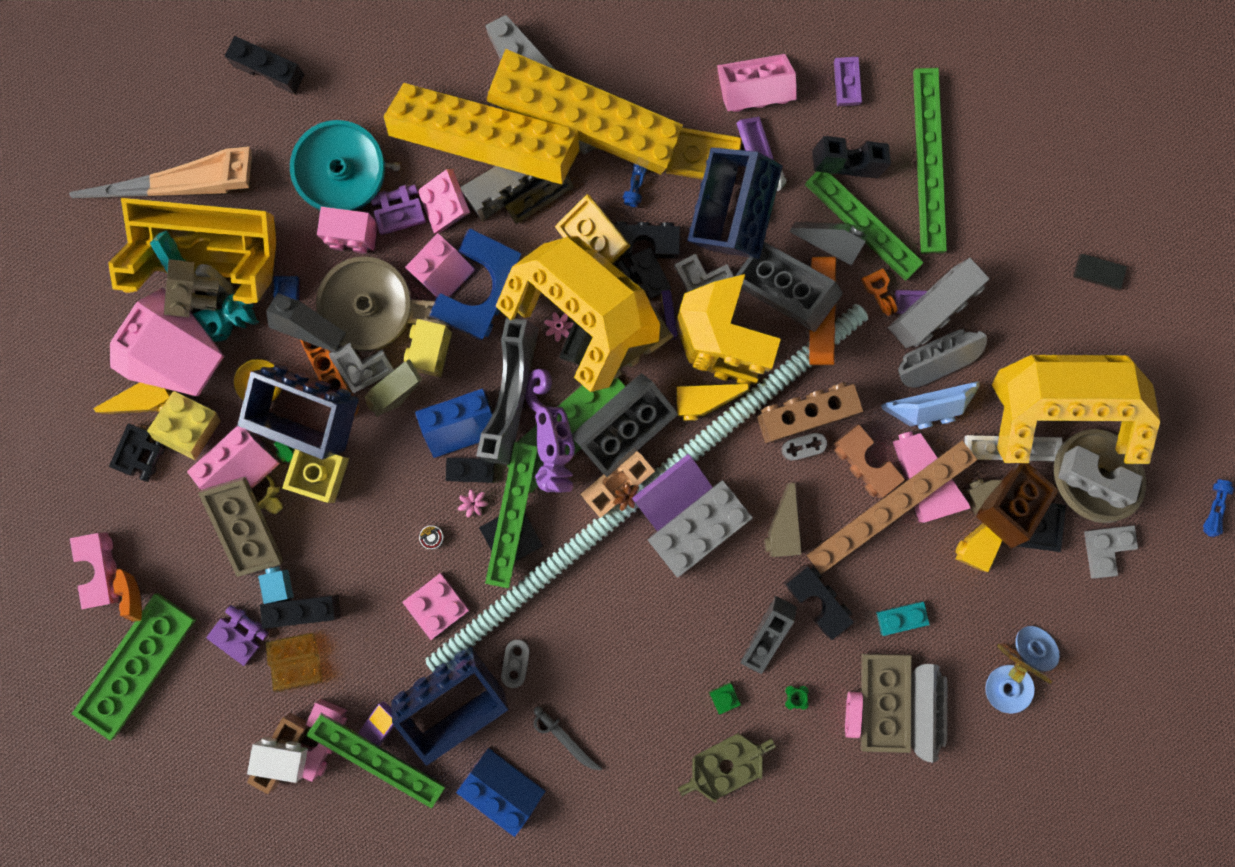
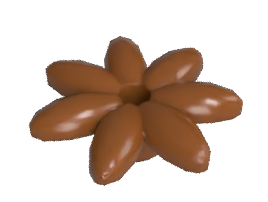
[613,482,639,511]

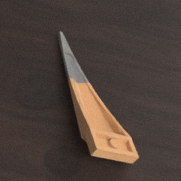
[69,147,252,198]

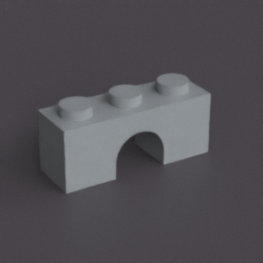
[1058,446,1142,508]

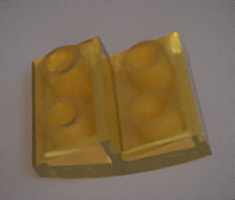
[266,633,323,693]

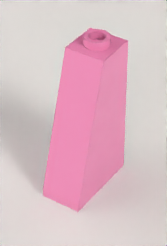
[893,431,970,522]

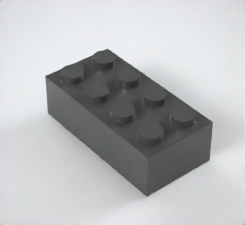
[736,242,843,332]
[572,373,678,477]

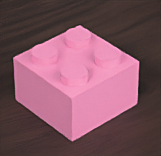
[317,207,378,254]

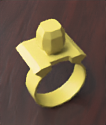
[258,475,283,514]

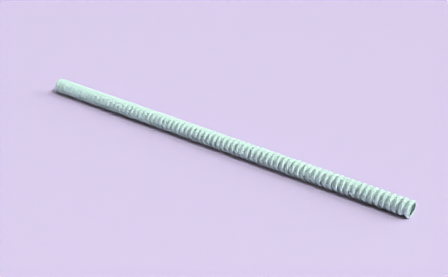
[426,304,868,672]

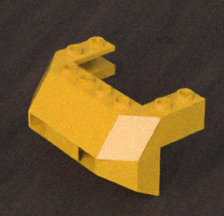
[108,198,276,304]
[496,236,660,392]
[675,274,781,386]
[992,355,1160,464]

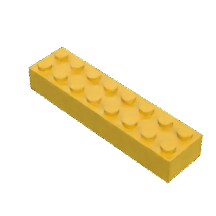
[487,48,683,175]
[384,83,579,184]

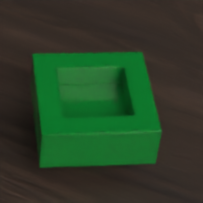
[274,441,295,463]
[709,682,741,715]

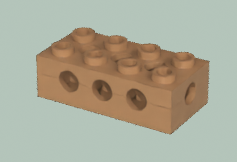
[757,382,863,444]

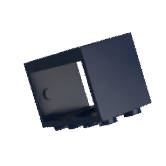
[688,147,783,259]
[237,365,359,460]
[391,647,508,766]

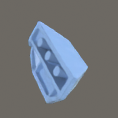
[881,381,980,429]

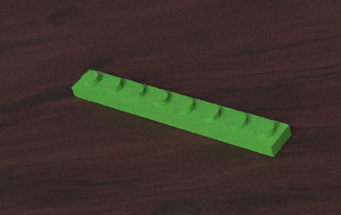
[913,68,947,254]

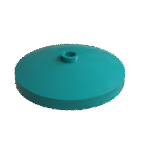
[290,120,385,211]

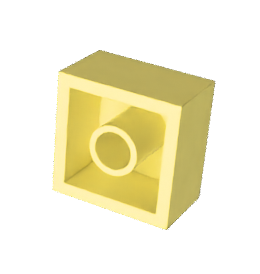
[404,319,452,378]
[147,391,221,461]
[282,449,349,503]

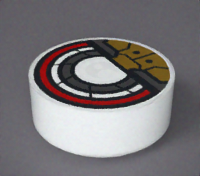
[419,525,444,549]

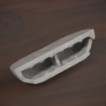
[898,329,987,388]
[911,664,948,763]

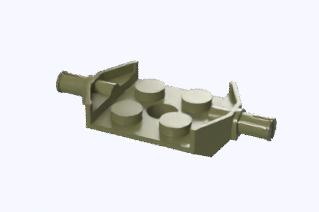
[678,733,776,803]

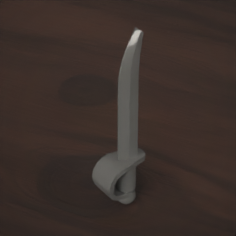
[533,706,602,771]

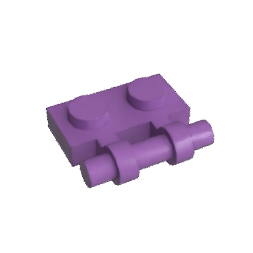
[371,185,426,235]
[206,605,269,666]

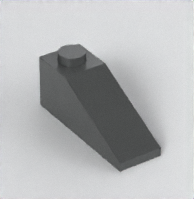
[789,222,868,265]
[267,293,346,353]
[740,596,797,674]

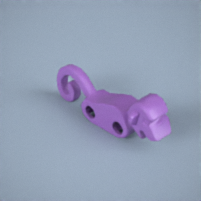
[525,369,575,492]

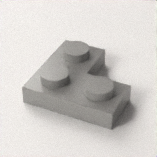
[675,254,734,292]
[329,343,394,393]
[1084,525,1138,579]

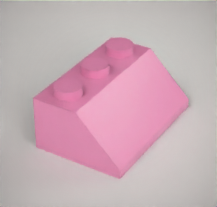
[717,54,796,112]
[187,426,280,489]

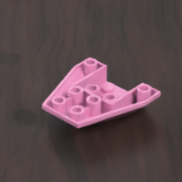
[110,288,224,396]

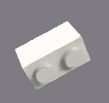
[247,737,308,783]

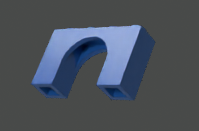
[429,229,521,340]

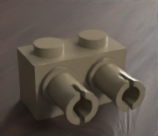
[164,259,219,317]

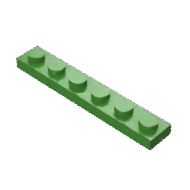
[805,172,924,281]
[485,442,538,588]
[307,712,445,809]

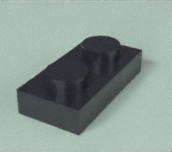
[445,457,494,483]

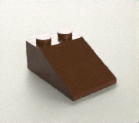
[976,463,1059,548]

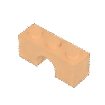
[581,451,655,518]

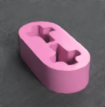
[845,691,863,738]

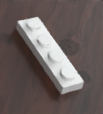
[965,435,1062,462]

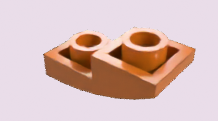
[113,569,142,622]

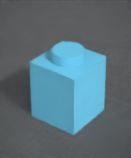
[258,566,294,604]

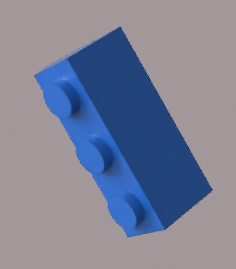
[415,389,493,458]
[456,748,545,837]

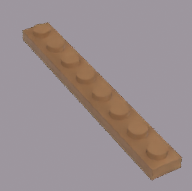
[807,440,978,574]

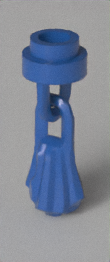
[623,163,647,207]
[1203,479,1234,537]

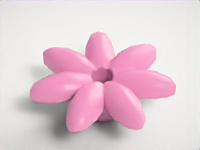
[544,312,573,342]
[458,489,489,517]

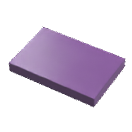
[632,454,713,531]

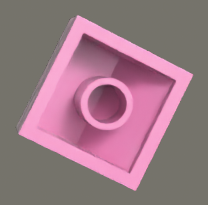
[405,233,475,297]

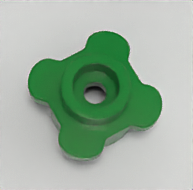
[785,685,809,710]

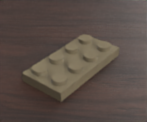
[198,476,283,577]
[861,653,911,753]

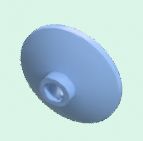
[1016,626,1060,672]
[986,665,1034,714]

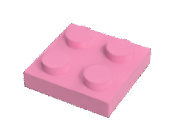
[418,169,470,233]
[403,573,470,640]

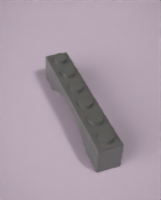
[476,318,539,465]

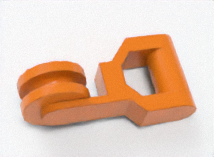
[861,268,898,316]

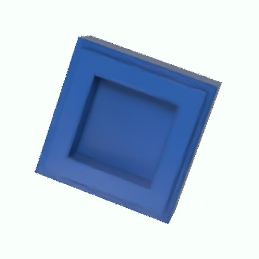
[274,276,299,301]

